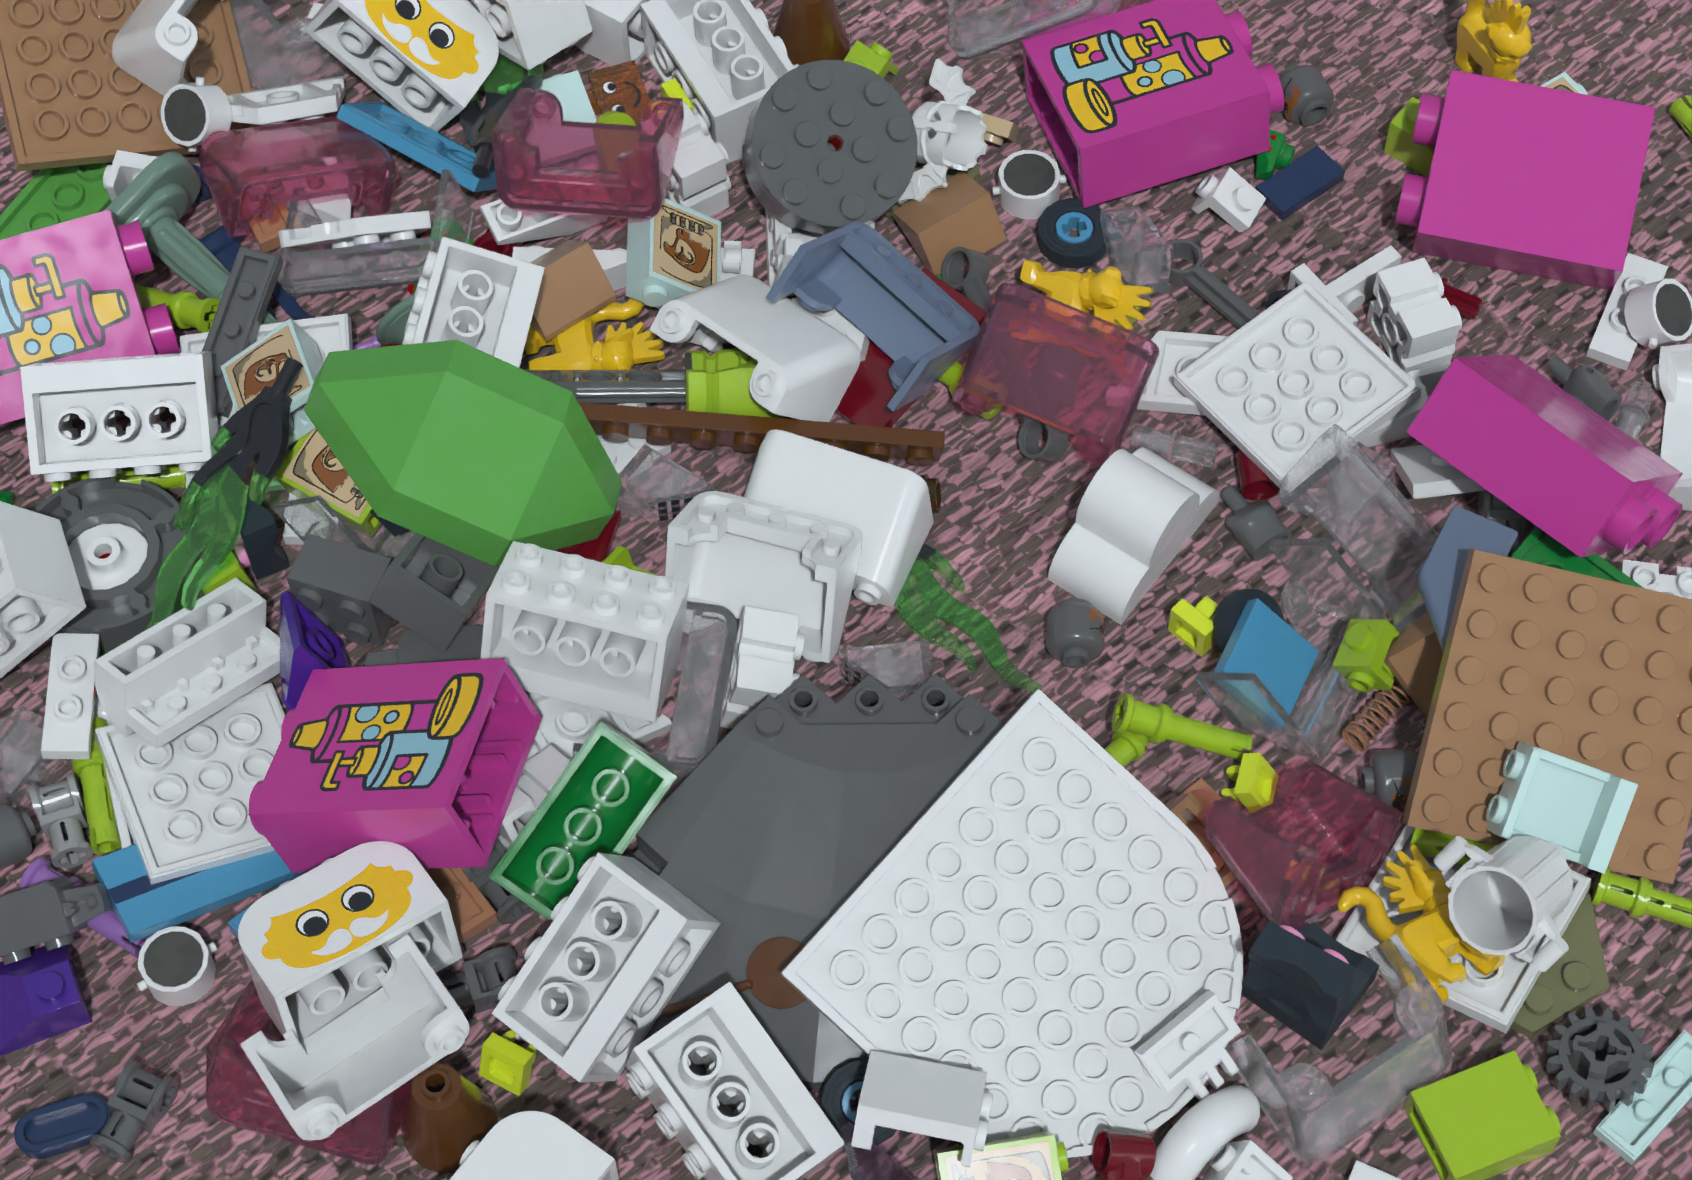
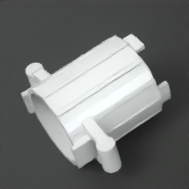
[1434,835,1573,972]

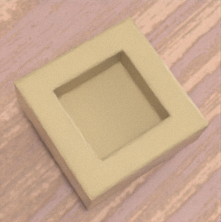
[982,113,1020,146]

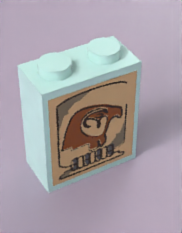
[626,192,721,309]
[220,318,323,446]

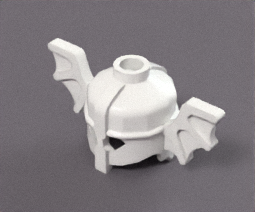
[897,59,988,204]

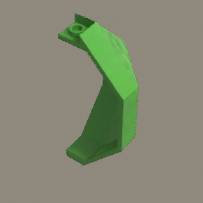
[304,340,622,566]

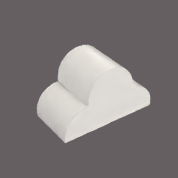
[1048,447,1220,624]

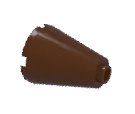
[773,0,850,66]
[401,1063,498,1174]

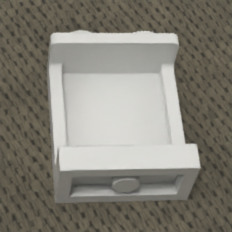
[851,1050,993,1168]

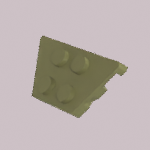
[1510,892,1610,1039]

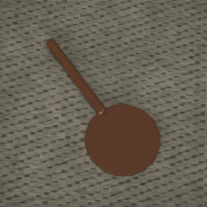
[662,937,807,1017]

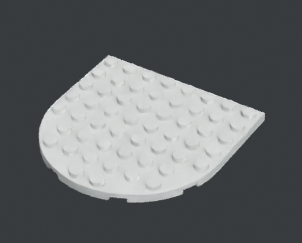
[780,689,1243,1158]

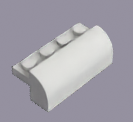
[94,577,280,749]

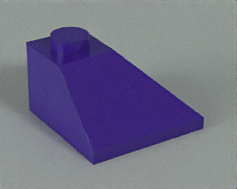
[280,590,350,710]
[0,944,92,1056]

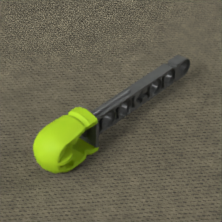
[525,348,786,418]

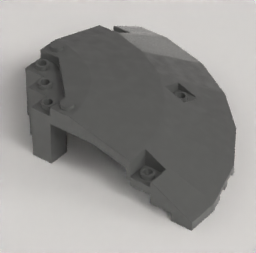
[630,674,1005,1089]

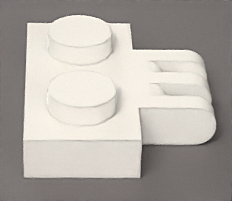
[1134,990,1241,1101]

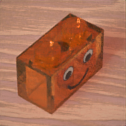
[586,60,655,150]

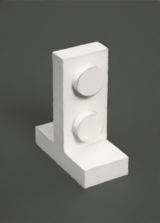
[1287,245,1402,327]

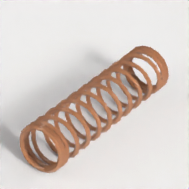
[1342,677,1409,752]

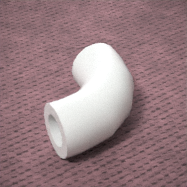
[1150,1085,1260,1180]

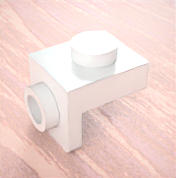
[1191,167,1266,232]

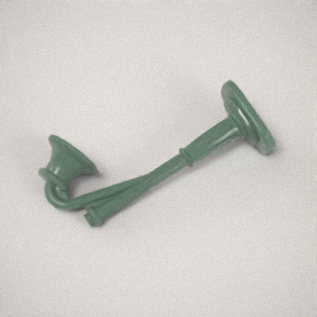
[104,151,415,345]

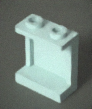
[1486,741,1638,874]

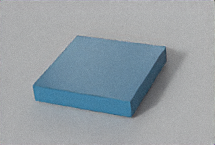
[1213,598,1319,726]

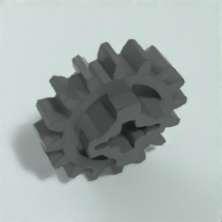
[1545,1007,1654,1112]

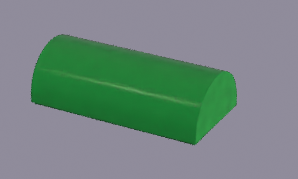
[489,721,678,922]

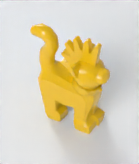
[1455,0,1532,82]
[1008,260,1154,379]
[525,297,665,370]
[1336,844,1506,1011]

